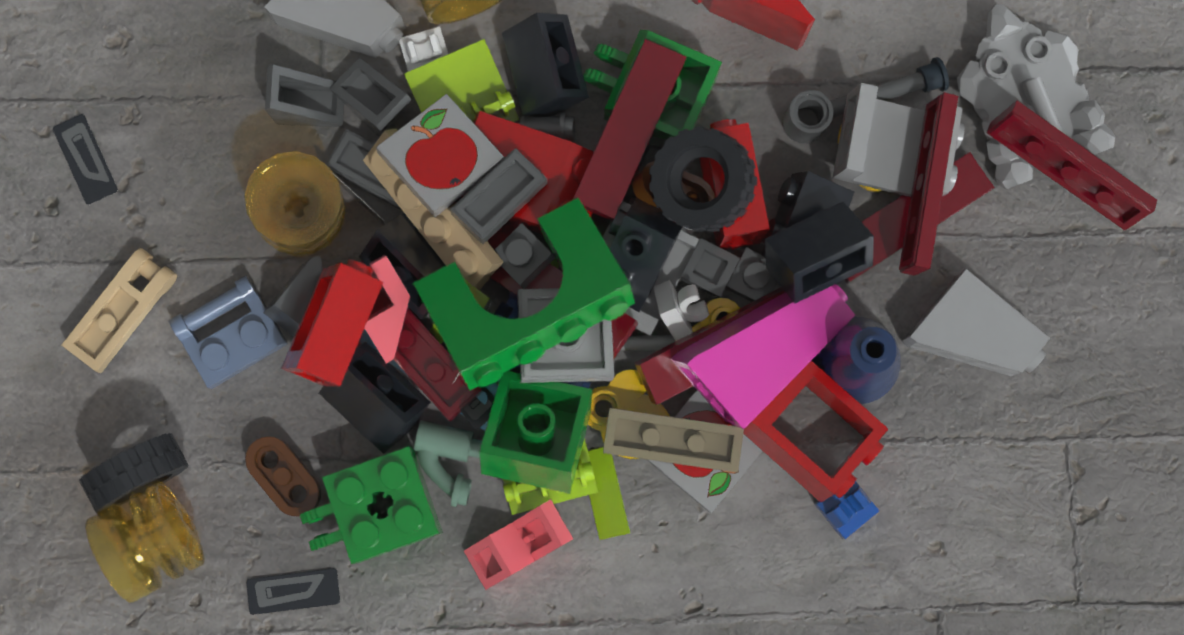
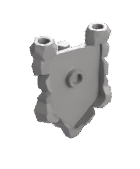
[957,4,1115,190]

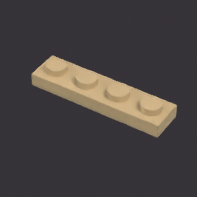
[363,128,503,290]

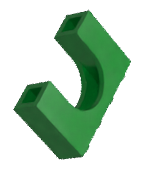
[413,198,635,390]

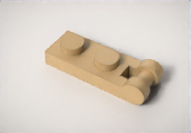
[61,248,178,373]

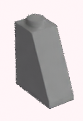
[264,0,405,58]
[902,269,1050,376]

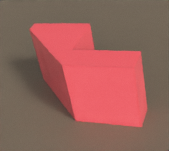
[365,255,410,364]
[464,500,573,590]

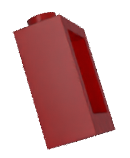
[699,119,770,250]
[281,260,383,386]
[744,361,888,503]

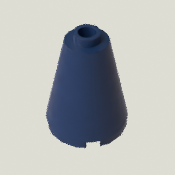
[812,317,901,404]

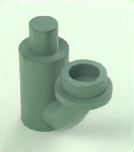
[414,420,482,507]

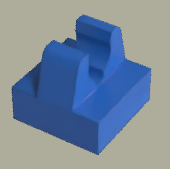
[814,482,879,539]

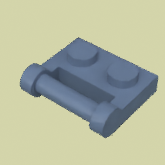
[169,275,288,389]

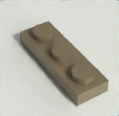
[603,408,744,473]

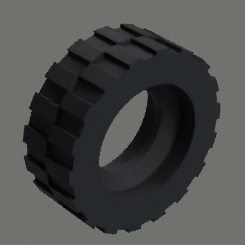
[649,127,757,232]
[79,433,189,513]

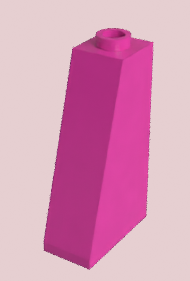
[671,284,855,429]

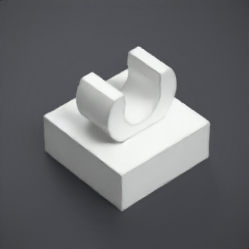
[399,26,448,72]
[654,280,709,341]

